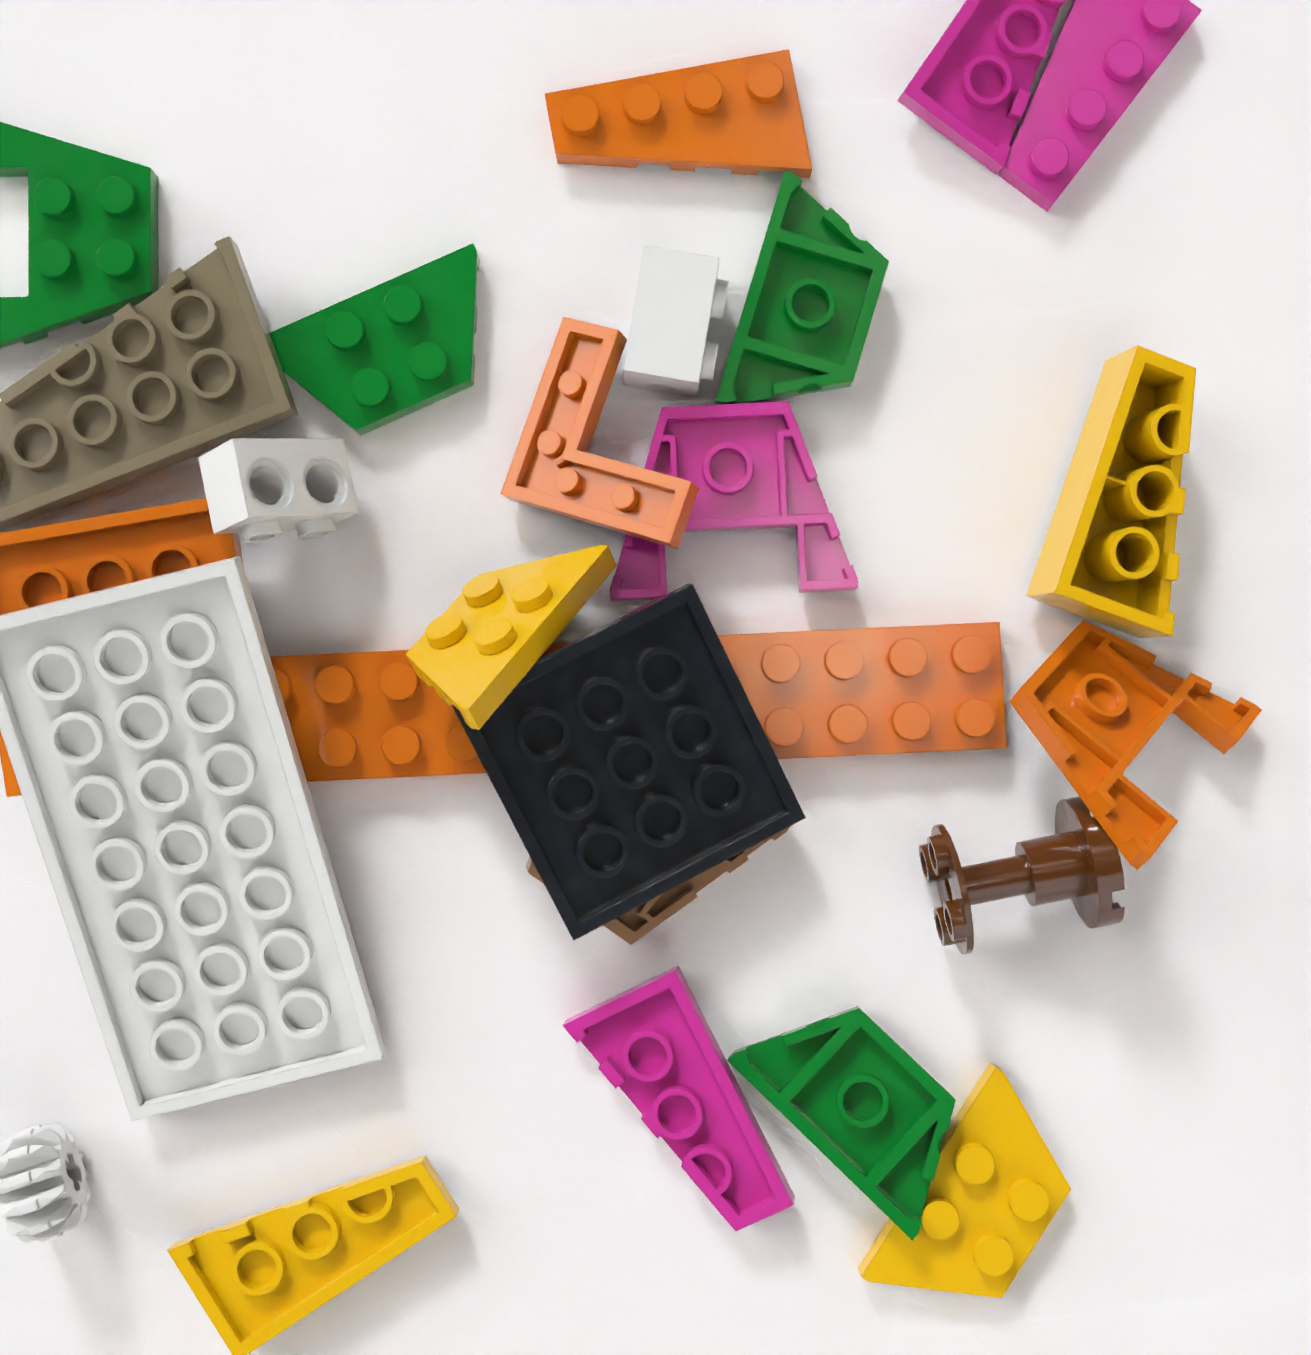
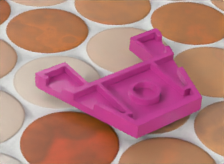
[610,401,858,602]

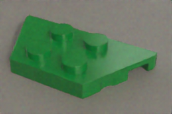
[715,171,889,405]
[270,243,480,436]
[727,1006,956,1240]

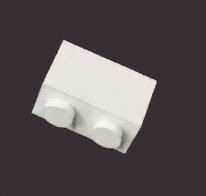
[623,245,729,397]

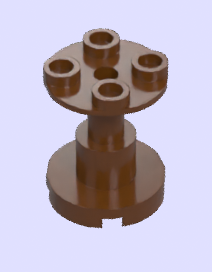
[919,796,1125,955]

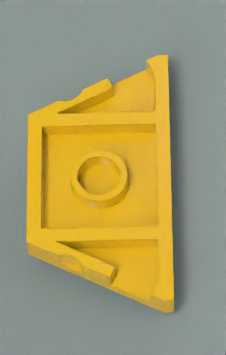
[406,545,617,730]
[858,1062,1071,1298]

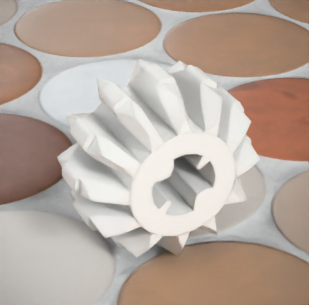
[0,1122,91,1244]

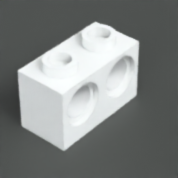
[198,438,359,542]

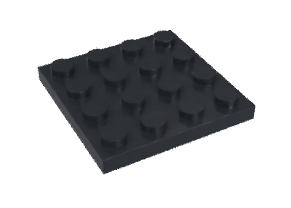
[452,583,806,941]

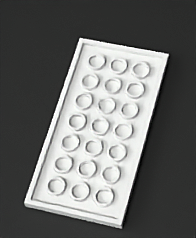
[0,556,386,1122]

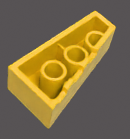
[1026,345,1196,638]

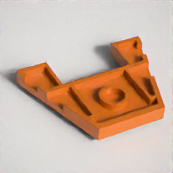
[1009,620,1262,870]

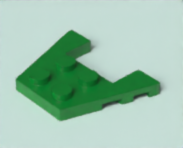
[0,122,159,349]

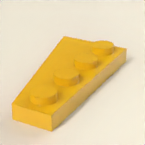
[167,1155,460,1355]

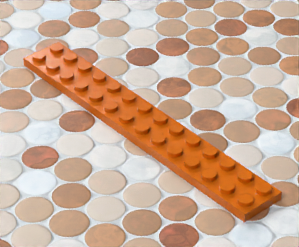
[270,622,1007,782]

